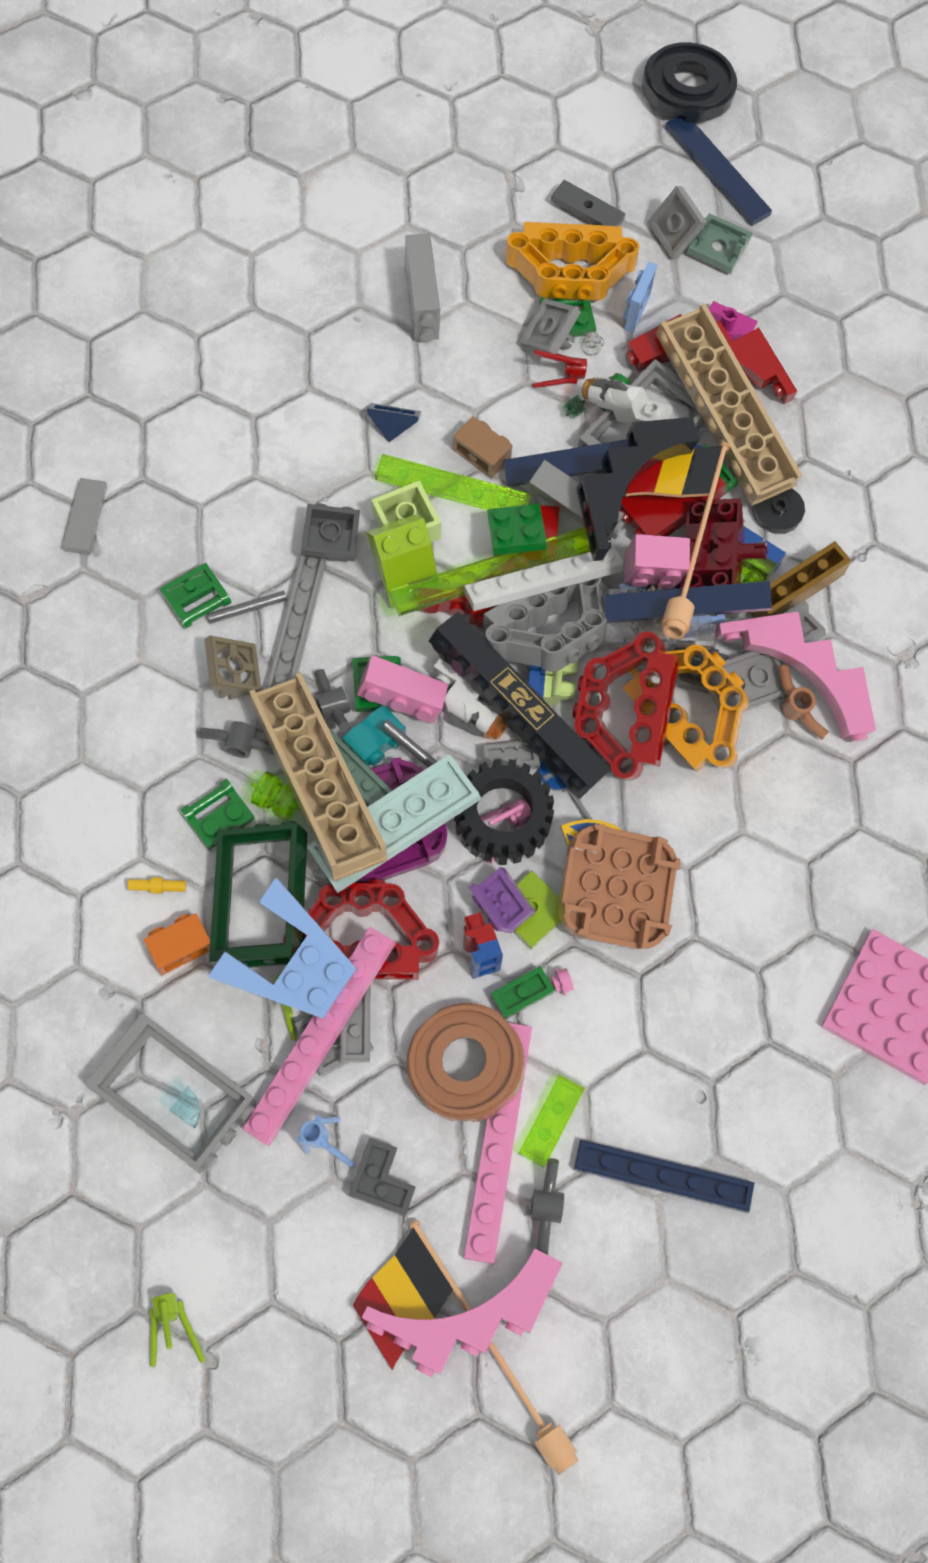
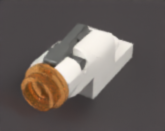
[582,377,673,424]
[433,659,508,741]

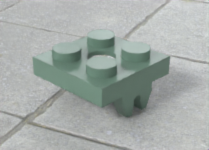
[687,213,753,274]

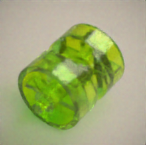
[251,771,301,821]

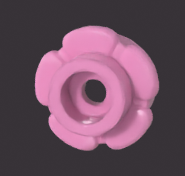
[551,968,574,996]

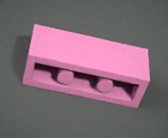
[357,655,448,724]

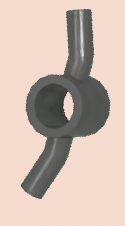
[314,669,350,732]
[199,721,275,758]
[530,1158,564,1254]

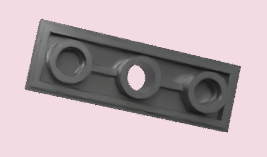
[551,180,626,226]

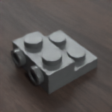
[301,503,360,561]

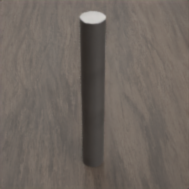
[207,591,287,624]
[380,720,438,767]

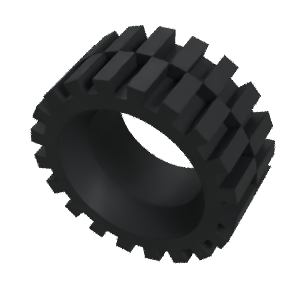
[454,759,554,865]

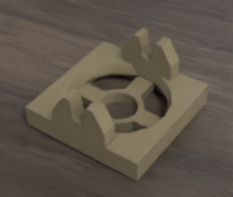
[204,635,261,700]

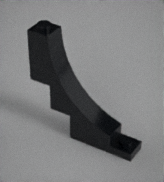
[576,417,700,561]

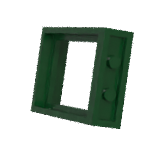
[209,821,308,968]

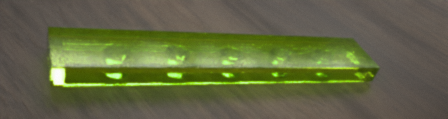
[375,454,532,510]

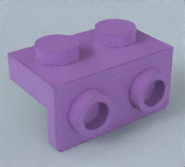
[469,867,536,934]

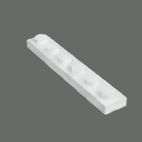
[464,546,624,611]

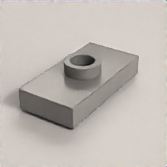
[481,741,540,769]

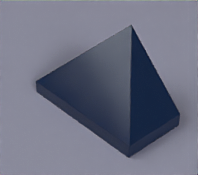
[367,403,421,442]

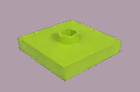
[513,871,561,950]

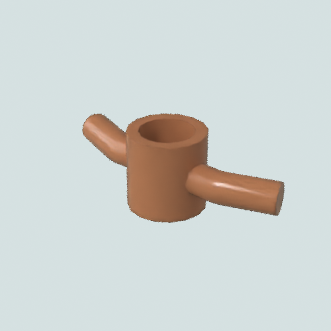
[778,665,829,740]

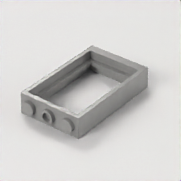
[578,359,705,489]
[84,1013,256,1174]

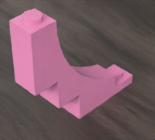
[714,611,876,742]

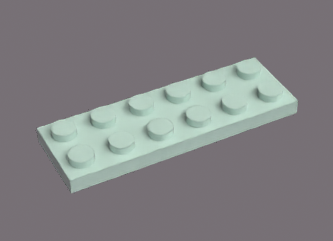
[307,754,481,893]

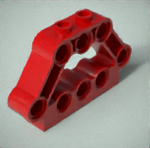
[572,631,680,781]
[283,879,439,980]

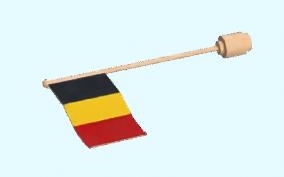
[625,442,729,639]
[353,1220,579,1475]

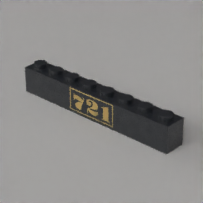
[428,611,611,799]

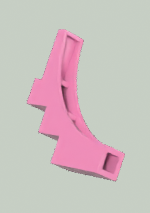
[362,1249,562,1377]

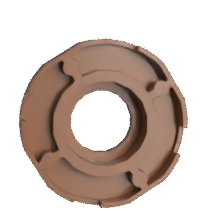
[407,1003,525,1123]

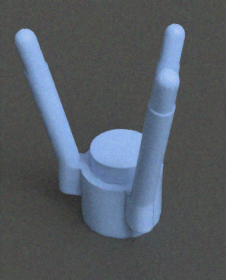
[297,1115,355,1167]

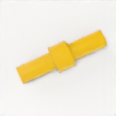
[128,877,186,894]

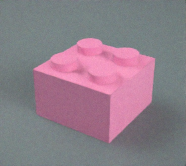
[624,534,690,589]

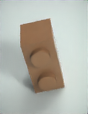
[452,416,513,479]

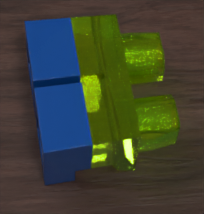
[742,526,786,583]

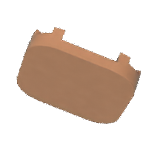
[558,824,681,949]

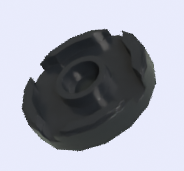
[752,488,805,534]

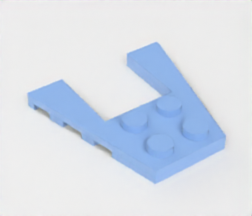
[208,878,357,1018]

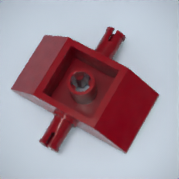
[680,498,768,588]

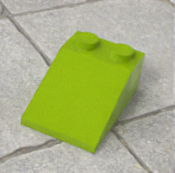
[366,514,440,608]

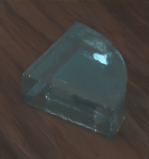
[169,1086,200,1129]

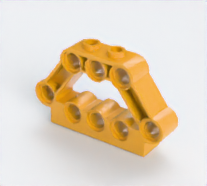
[505,222,640,300]
[623,644,749,771]

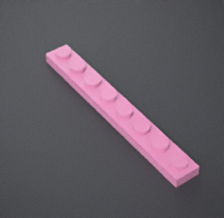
[243,927,396,1146]
[464,1023,532,1265]

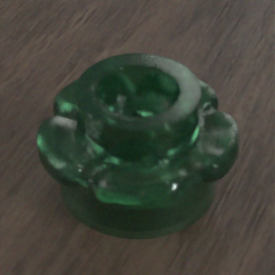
[563,395,586,418]

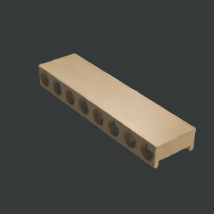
[655,304,802,506]
[249,672,388,882]

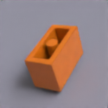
[143,913,210,976]

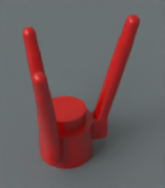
[532,350,587,388]

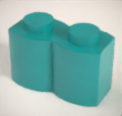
[342,705,406,766]

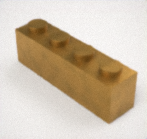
[750,541,852,618]

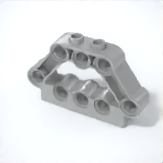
[483,577,607,672]

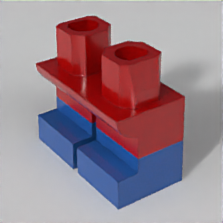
[463,912,503,979]

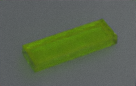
[518,1074,585,1168]

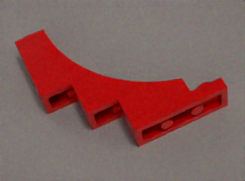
[625,314,797,404]

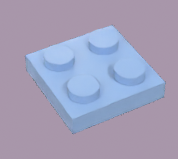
[623,261,658,333]

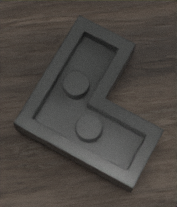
[349,1138,416,1217]

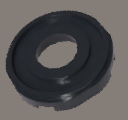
[642,42,737,123]

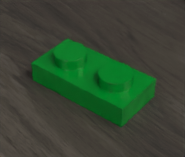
[490,966,555,1020]

